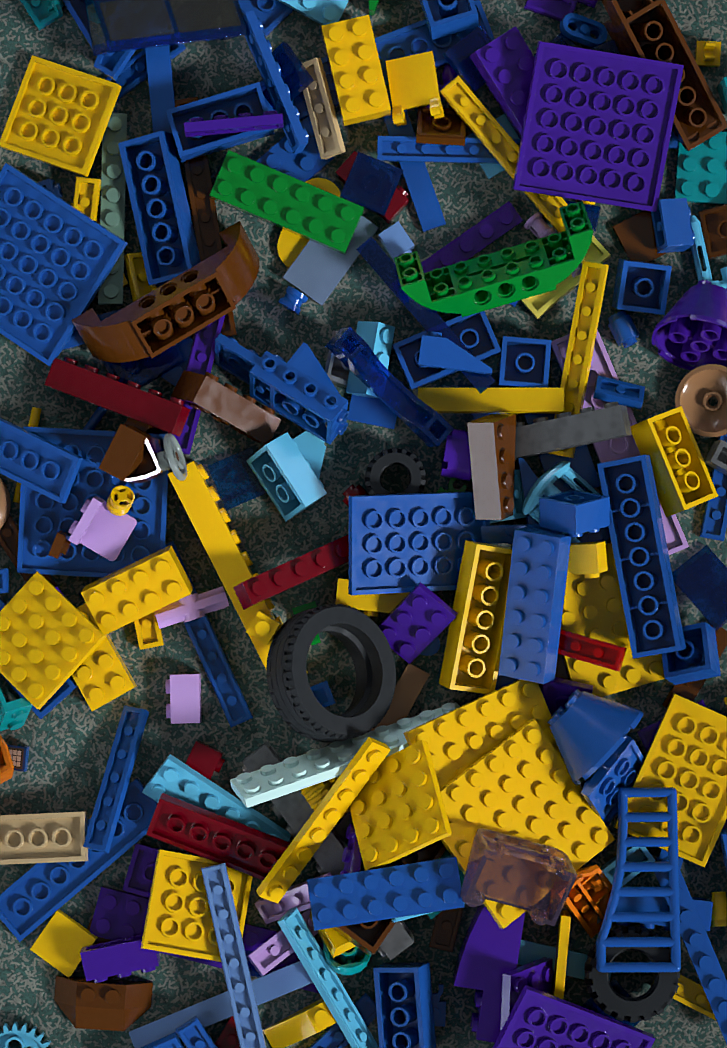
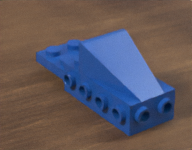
[215,333,349,445]

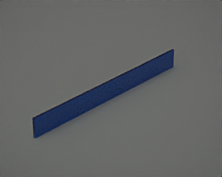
[356,237,495,394]

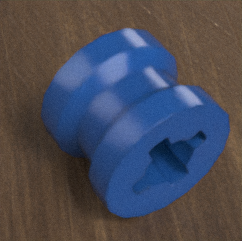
[278,286,308,315]

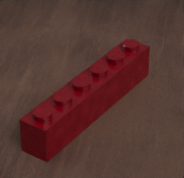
[44,357,191,437]
[233,534,349,610]

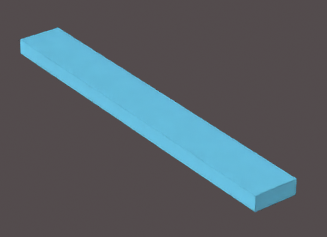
[277,907,379,1048]

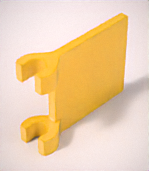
[385,51,444,127]

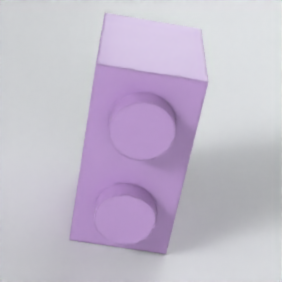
[165,673,202,724]

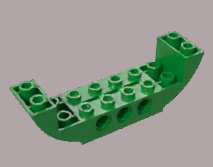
[394,201,593,317]

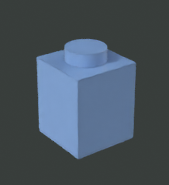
[378,221,415,261]

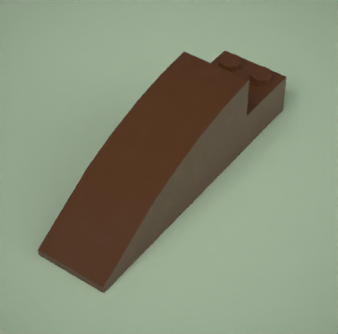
[601,0,727,151]

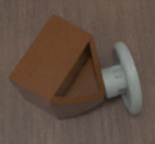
[99,424,187,483]

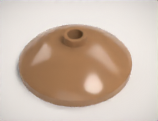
[675,364,727,437]

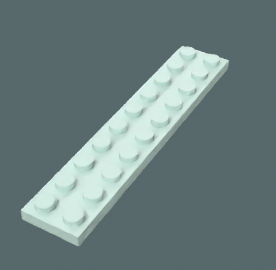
[230,702,460,808]

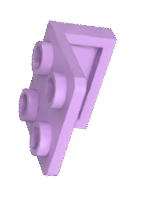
[68,496,137,561]

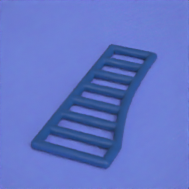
[596,787,681,973]

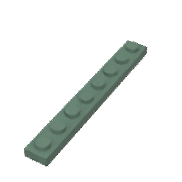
[98,113,127,306]

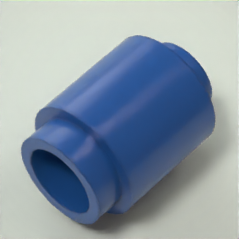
[608,310,640,348]

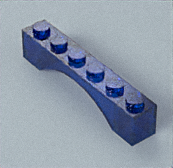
[326,327,454,447]

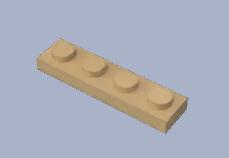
[296,58,346,159]

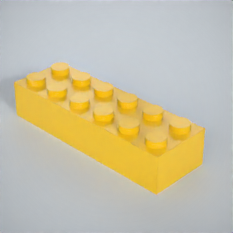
[439,540,512,694]

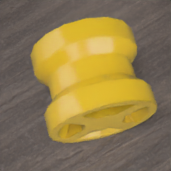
[106,485,135,516]

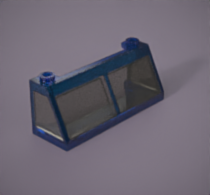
[85,0,248,56]

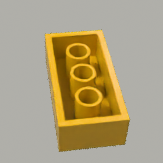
[321,15,391,126]
[630,406,718,517]
[81,545,193,635]
[72,603,137,711]

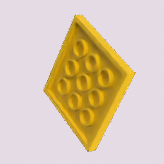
[0,55,122,177]
[0,572,106,710]
[349,740,452,871]
[141,849,253,962]

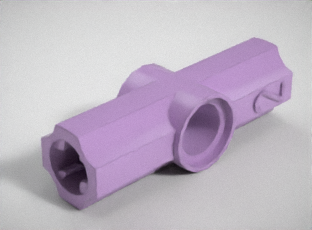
[154,586,229,629]

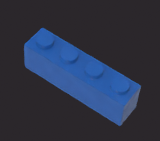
[616,897,713,931]

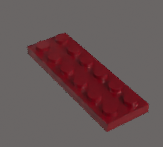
[146,793,290,880]

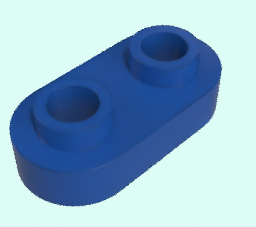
[559,13,607,48]

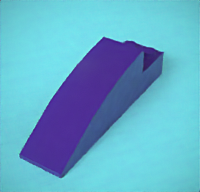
[452,901,525,1042]

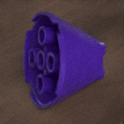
[651,280,727,371]

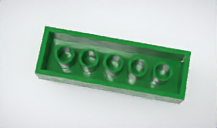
[210,150,364,255]

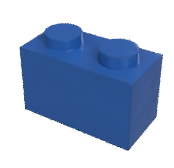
[651,198,695,253]

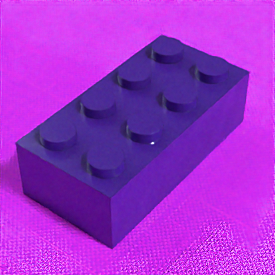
[469,26,535,139]

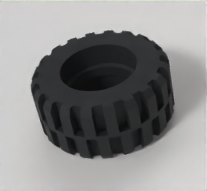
[584,926,680,1022]

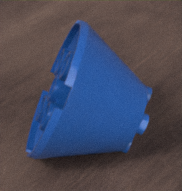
[548,689,644,786]

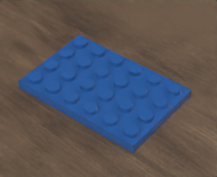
[348,491,490,595]

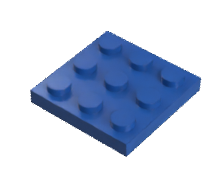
[581,735,645,827]

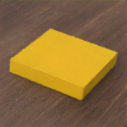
[30,909,98,978]

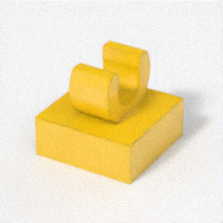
[695,41,721,67]

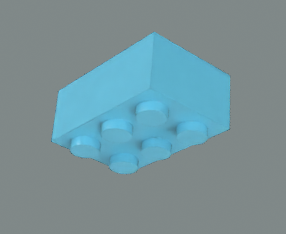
[246,432,327,522]

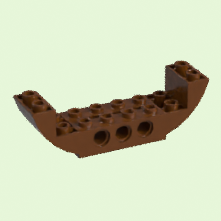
[71,221,259,363]

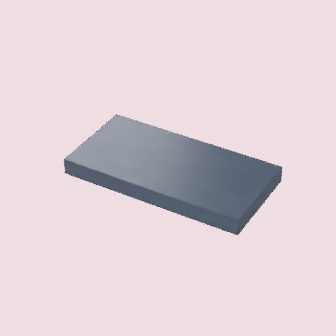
[283,216,379,306]

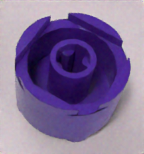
[440,428,472,481]

